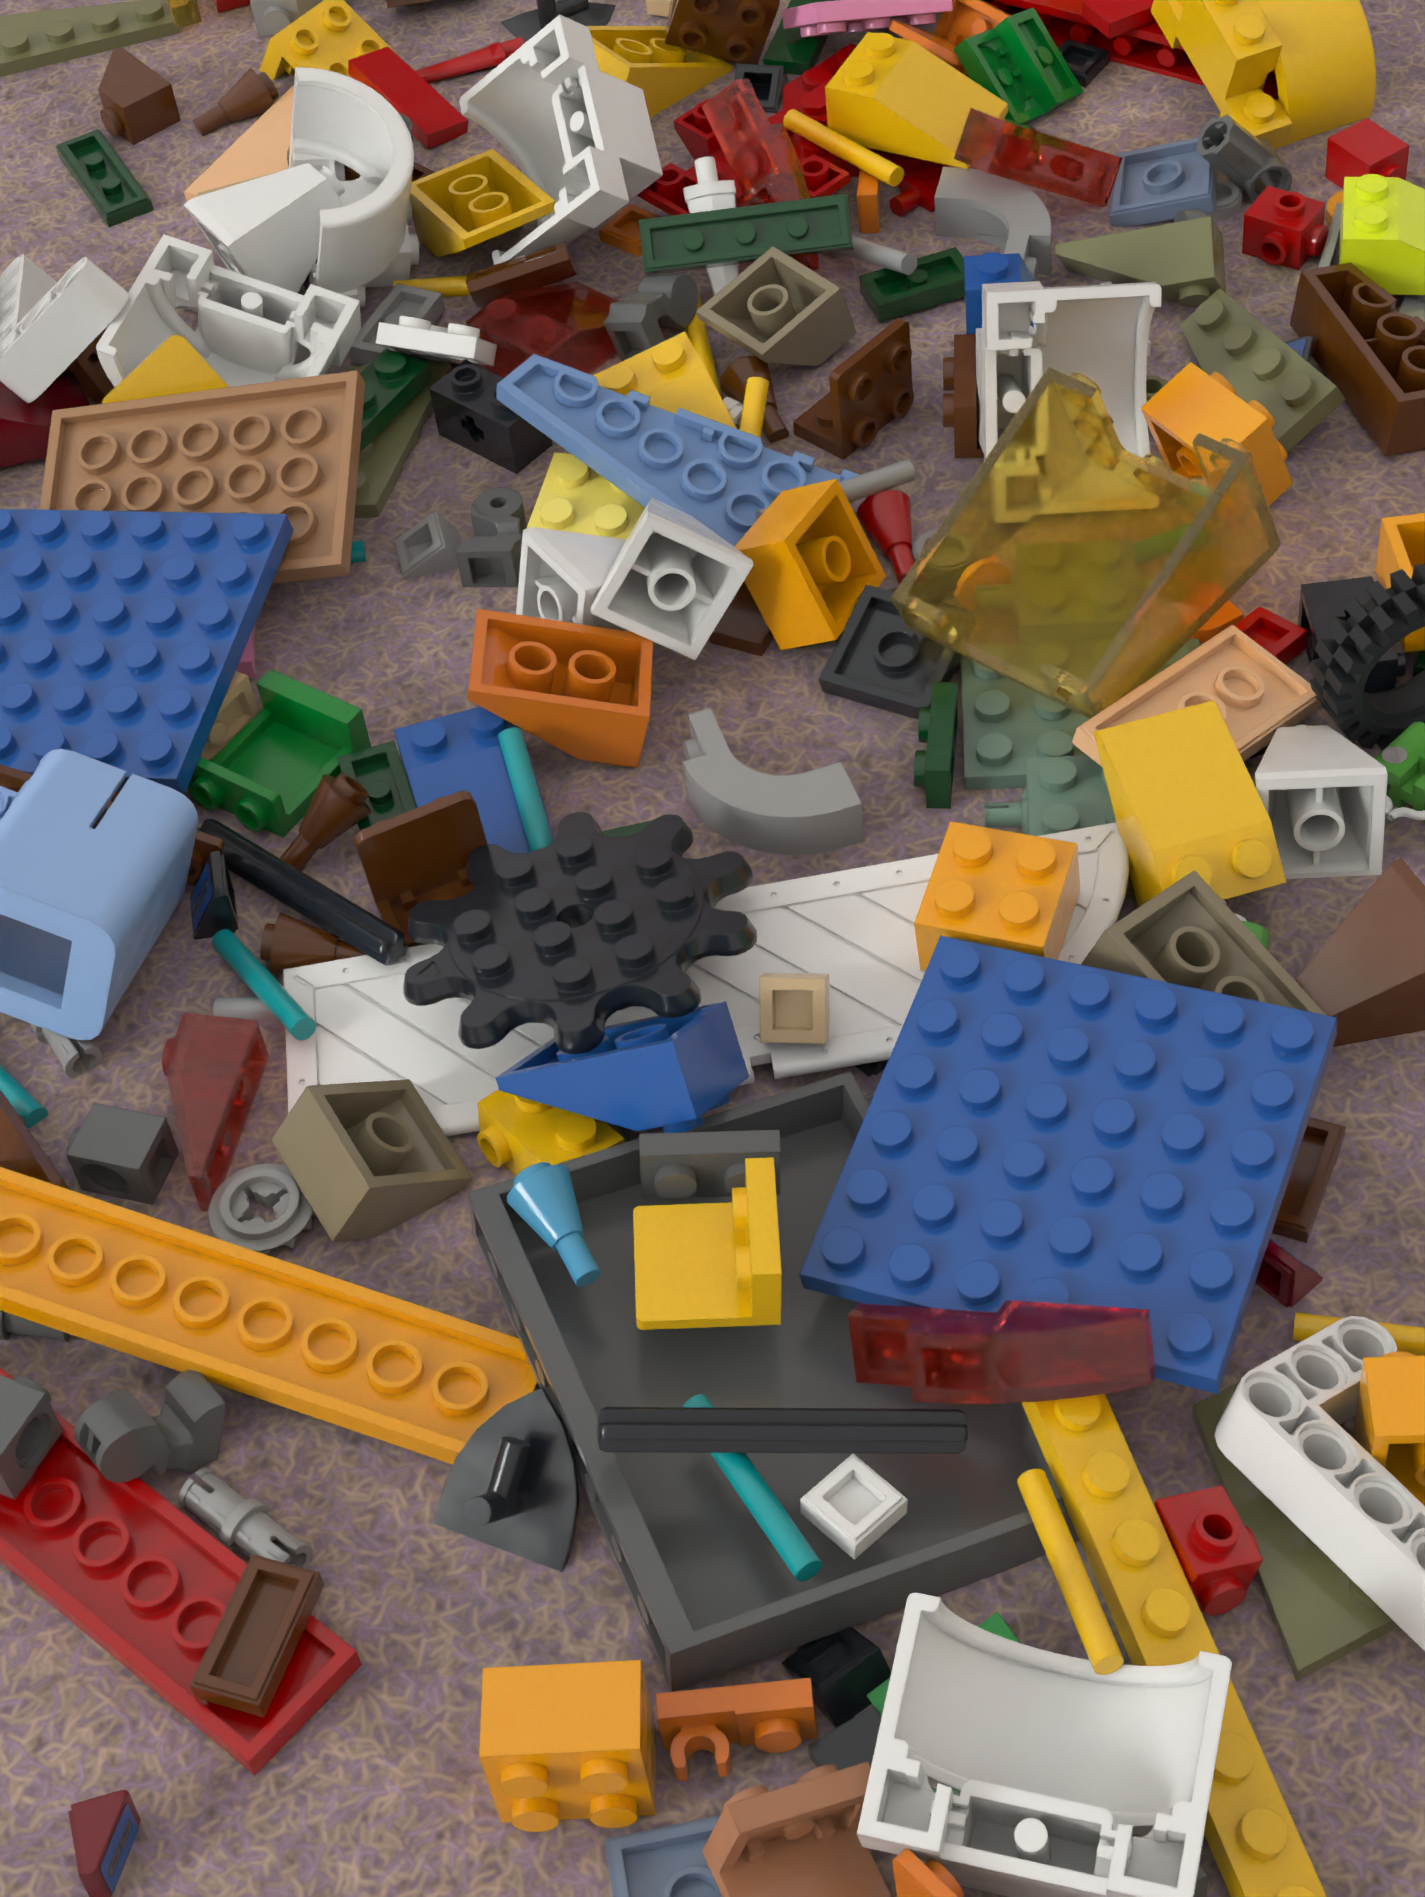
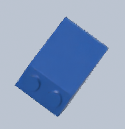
[394,706,554,853]
[496,1001,749,1133]

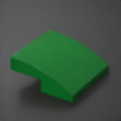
[953,7,1084,135]

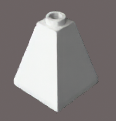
[184,163,345,293]
[590,497,753,660]
[516,527,631,632]
[1255,725,1388,879]

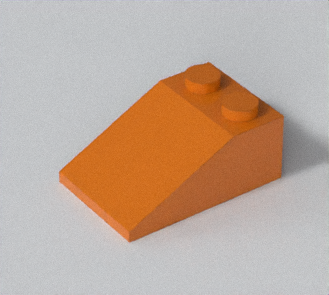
[467,609,653,768]

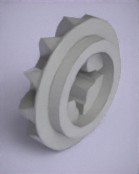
[208,1163,313,1255]

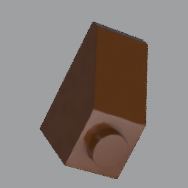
[98,47,181,145]

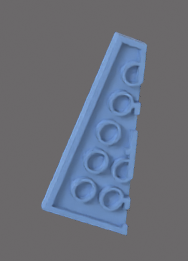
[496,354,859,546]

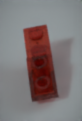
[701,78,819,272]
[848,1300,1156,1404]

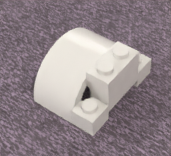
[459,14,663,265]
[289,67,419,307]
[96,234,361,387]
[976,281,1162,521]
[857,1593,1232,1897]

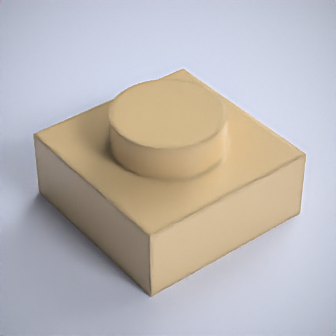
[759,973,829,1044]

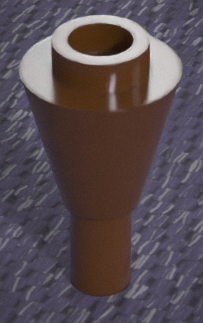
[193,68,279,136]
[719,356,789,443]
[280,773,371,871]
[260,913,367,974]

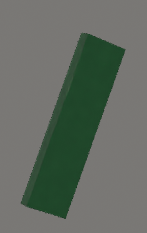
[639,194,853,276]

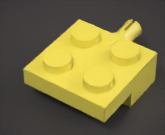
[526,452,645,540]

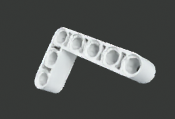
[0,254,129,403]
[1215,1316,1425,1651]

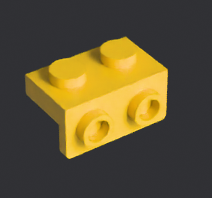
[477,1089,625,1176]

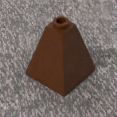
[1295,858,1425,1047]

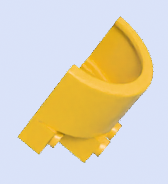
[1151,0,1376,149]

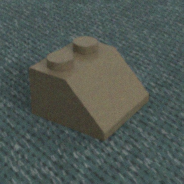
[696,246,857,366]
[271,1079,472,1242]

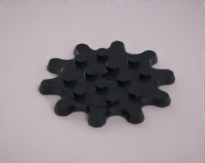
[403,812,758,1054]

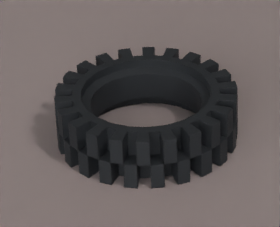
[1310,564,1425,750]

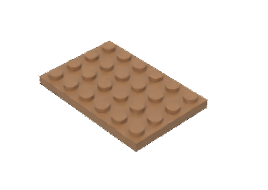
[39,370,365,584]

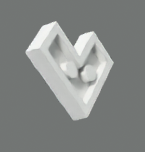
[376,316,497,366]

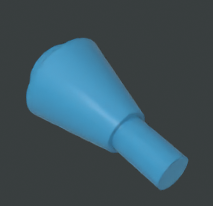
[507,1162,601,1287]

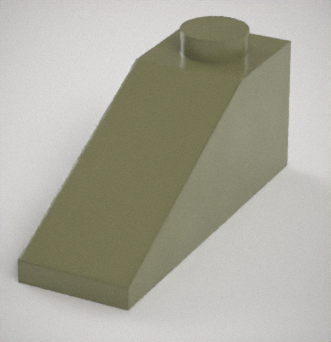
[1055,216,1226,307]

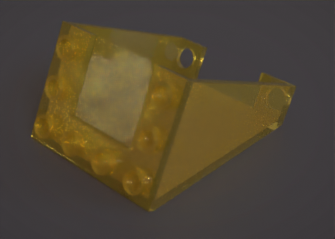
[891,367,1281,719]

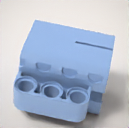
[0,749,198,1041]

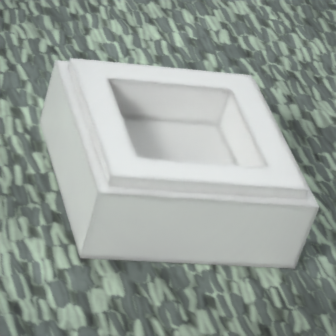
[800,1454,908,1560]

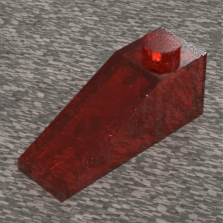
[954,108,1123,207]
[162,1013,269,1212]

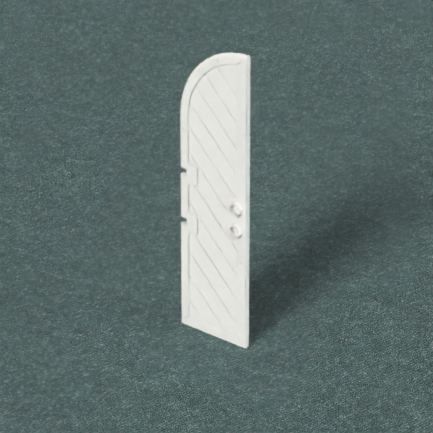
[283,822,1129,1137]

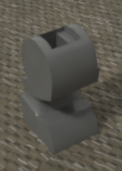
[603,274,699,362]
[456,487,527,587]
[74,1369,226,1483]

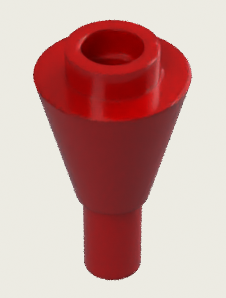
[856,489,920,585]

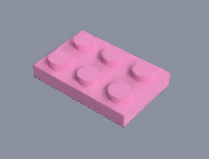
[782,0,953,37]

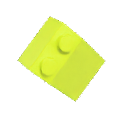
[1339,174,1425,295]

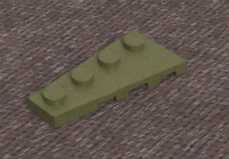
[0,0,179,77]
[1179,288,1346,453]
[346,362,452,518]
[1192,1381,1399,1681]

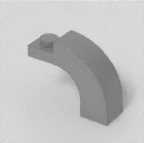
[934,167,1052,281]
[682,708,865,855]

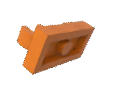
[656,1678,818,1782]

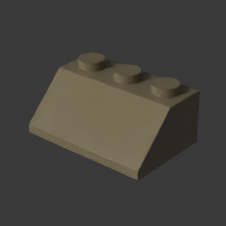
[1081,870,1326,1015]

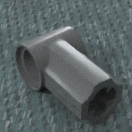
[1195,115,1292,203]

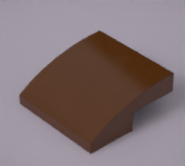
[466,241,579,308]

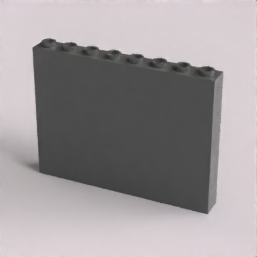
[468,1071,1080,1692]

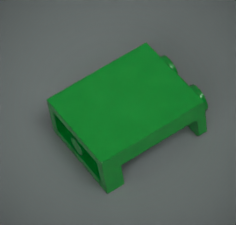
[188,669,371,838]

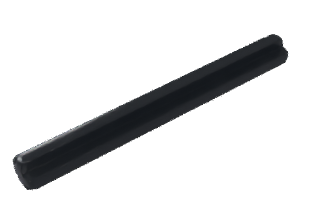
[197,819,408,966]
[597,1407,968,1454]

